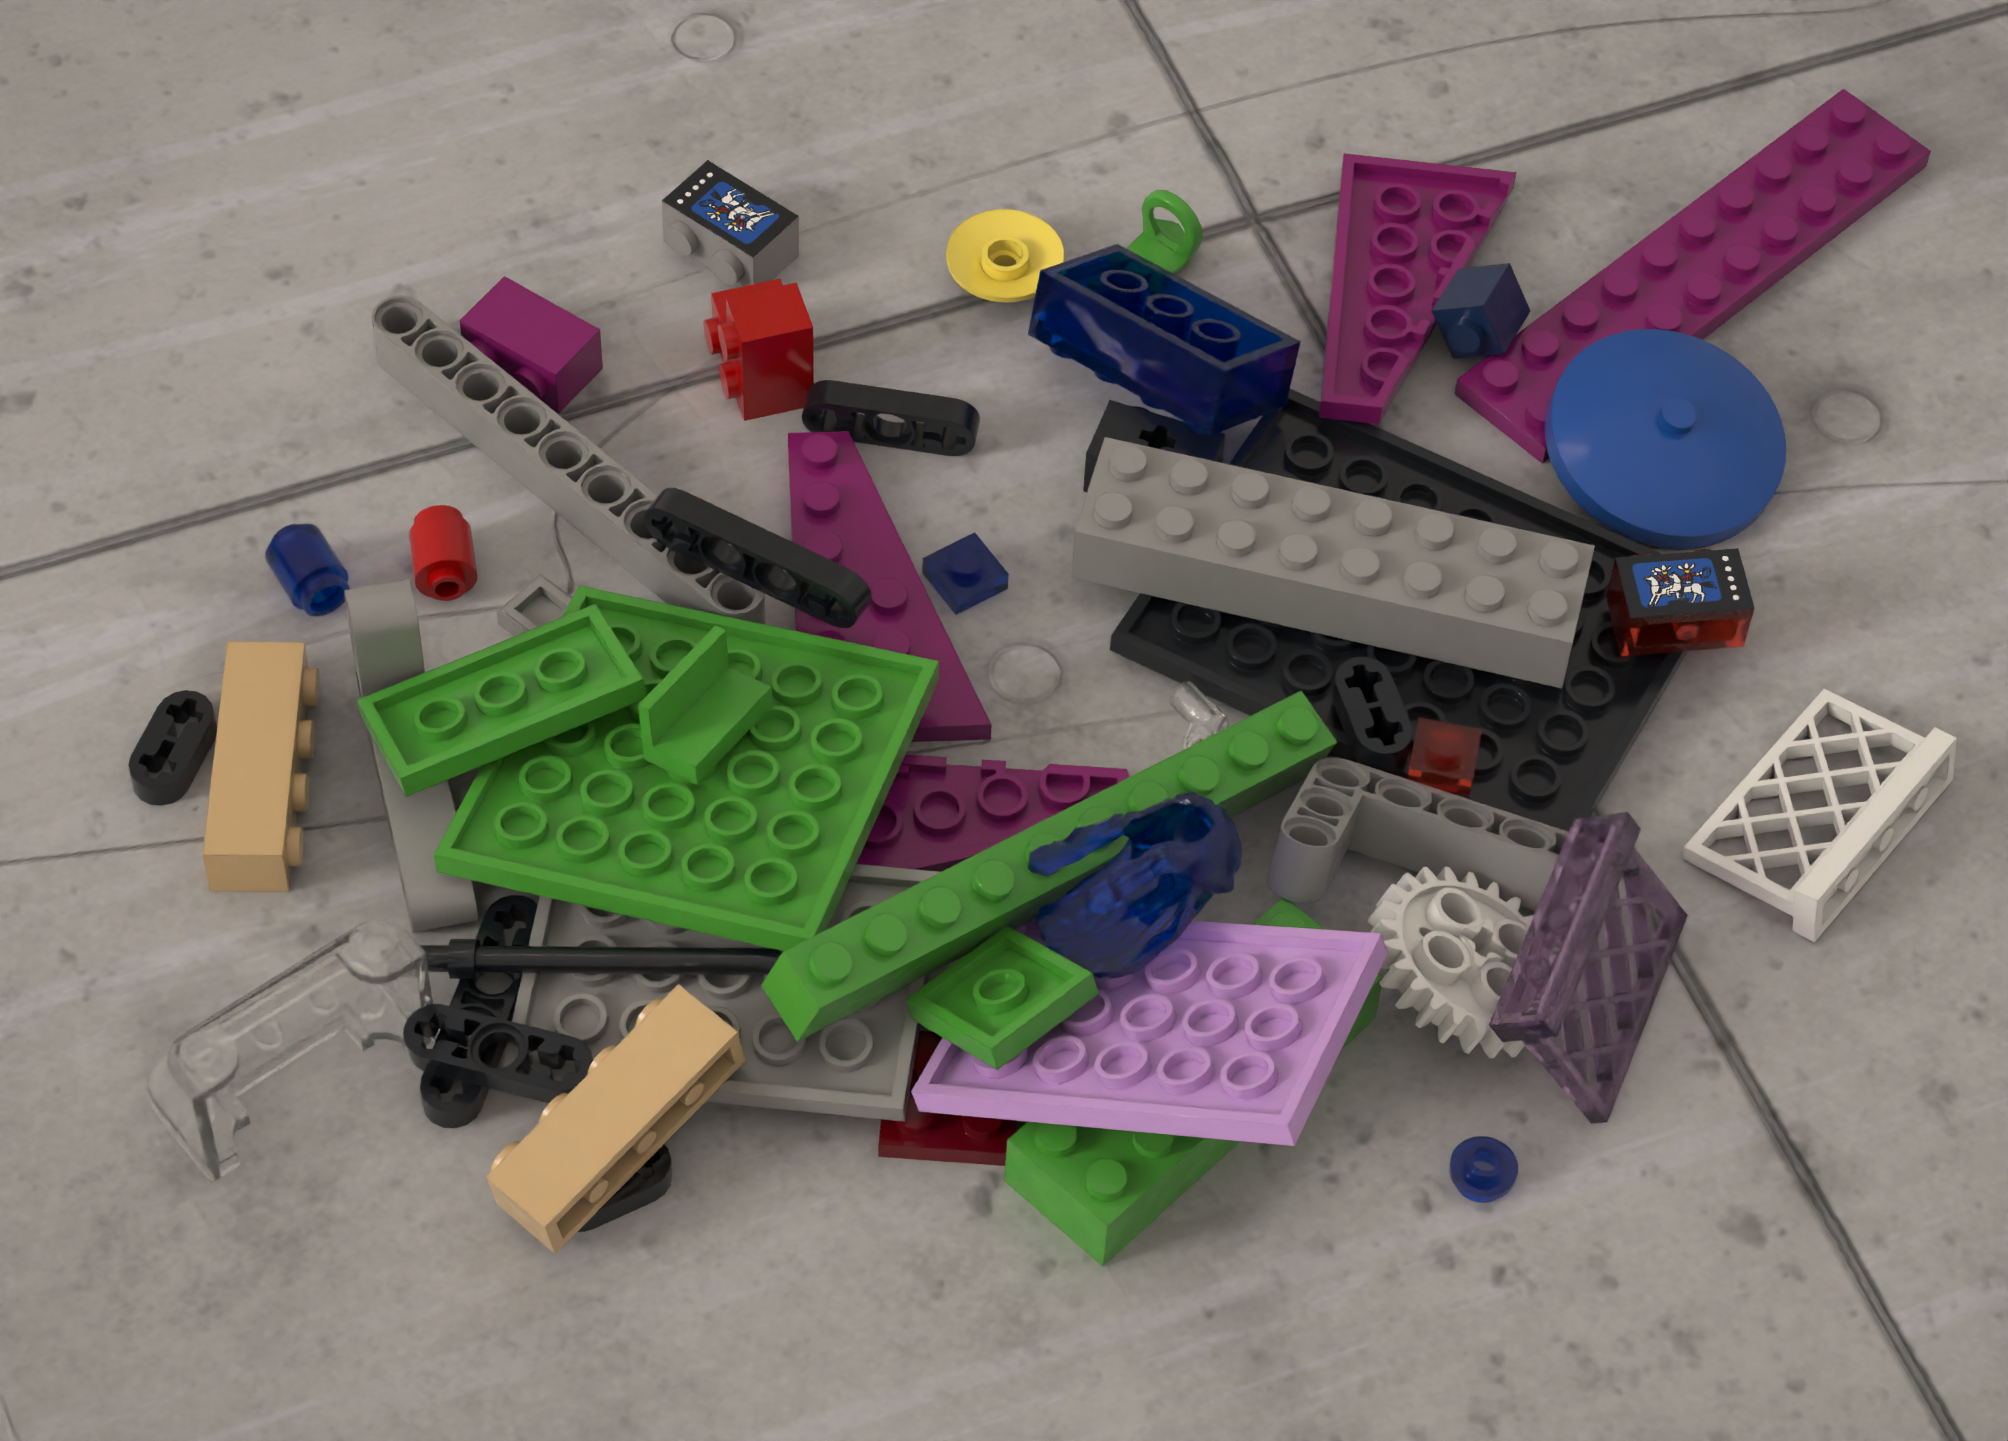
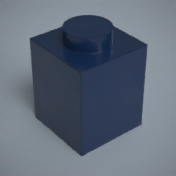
[1432,263,1531,359]

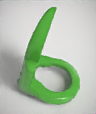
[1082,190,1203,300]

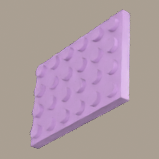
[911,911,1388,1146]

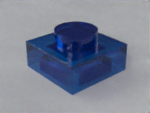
[922,532,1009,615]

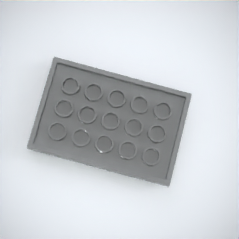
[502,864,940,1122]

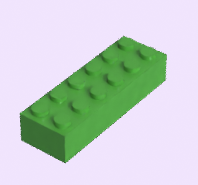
[1004,898,1384,1266]

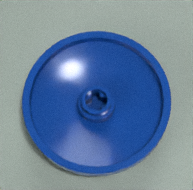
[1545,329,1786,549]

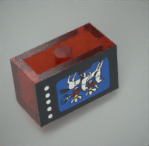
[1606,548,1755,656]

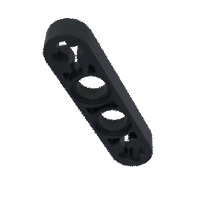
[643,488,872,628]
[420,895,538,1128]

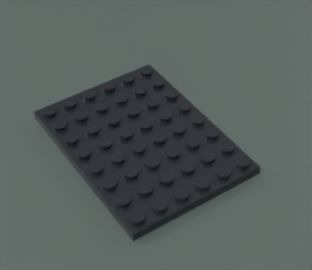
[1110,386,1711,835]

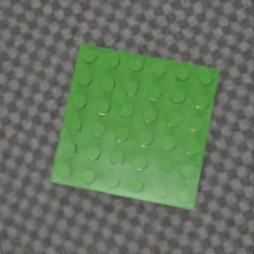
[434,585,939,951]

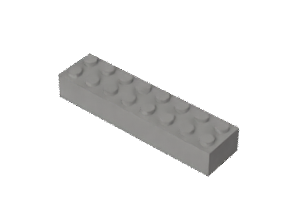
[1071,437,1595,688]

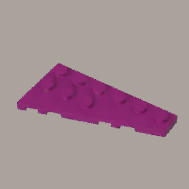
[1319,153,1517,424]
[788,431,992,742]
[856,754,1129,872]

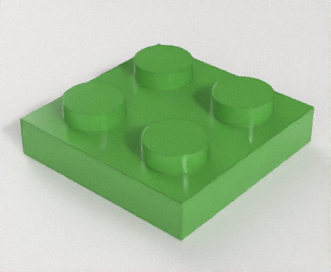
[906,925,1099,1070]

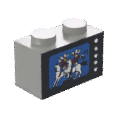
[662,160,799,287]

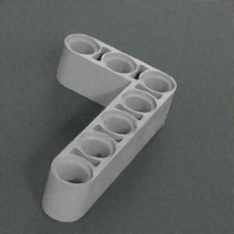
[344,578,478,933]
[1267,757,1619,925]

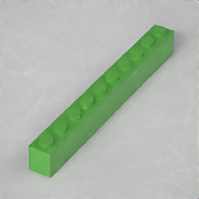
[761,691,1337,1042]

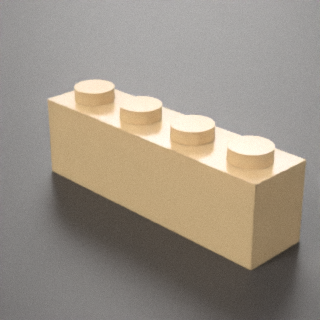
[202,641,320,892]
[486,984,746,1254]

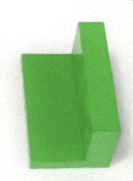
[638,625,773,785]

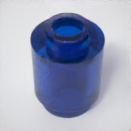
[265,524,350,617]

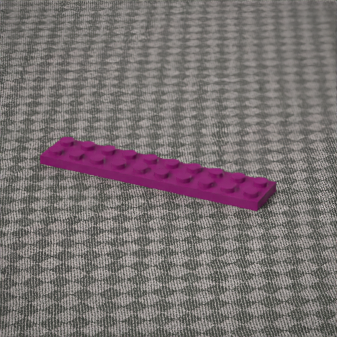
[1455,89,1931,464]

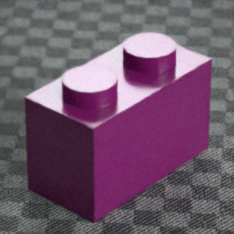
[459,276,603,414]

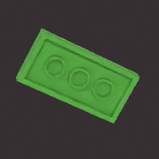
[356,604,647,797]

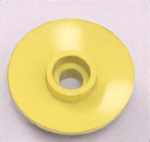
[946,209,1064,303]

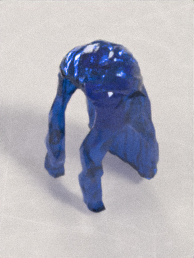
[1027,791,1242,979]

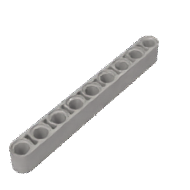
[372,295,765,624]

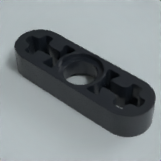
[802,380,980,456]
[403,1004,593,1103]

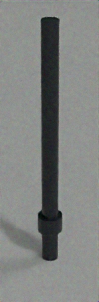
[396,939,783,979]

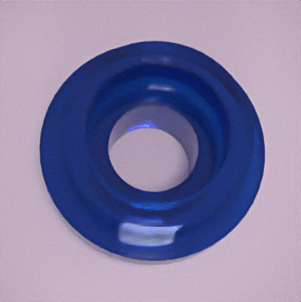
[1449,1136,1518,1203]

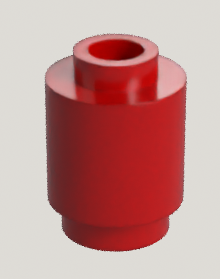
[409,505,478,601]

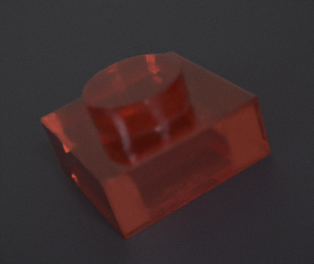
[1407,718,1482,796]

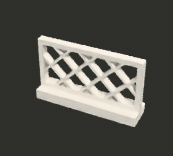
[1683,689,1957,942]

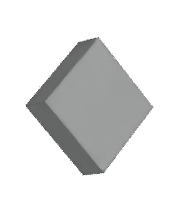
[497,574,573,636]

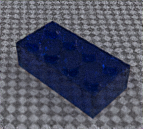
[1028,244,1301,436]

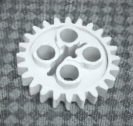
[1368,866,1571,1058]

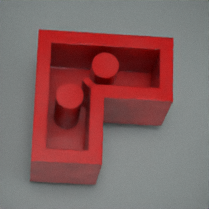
[703,279,814,421]

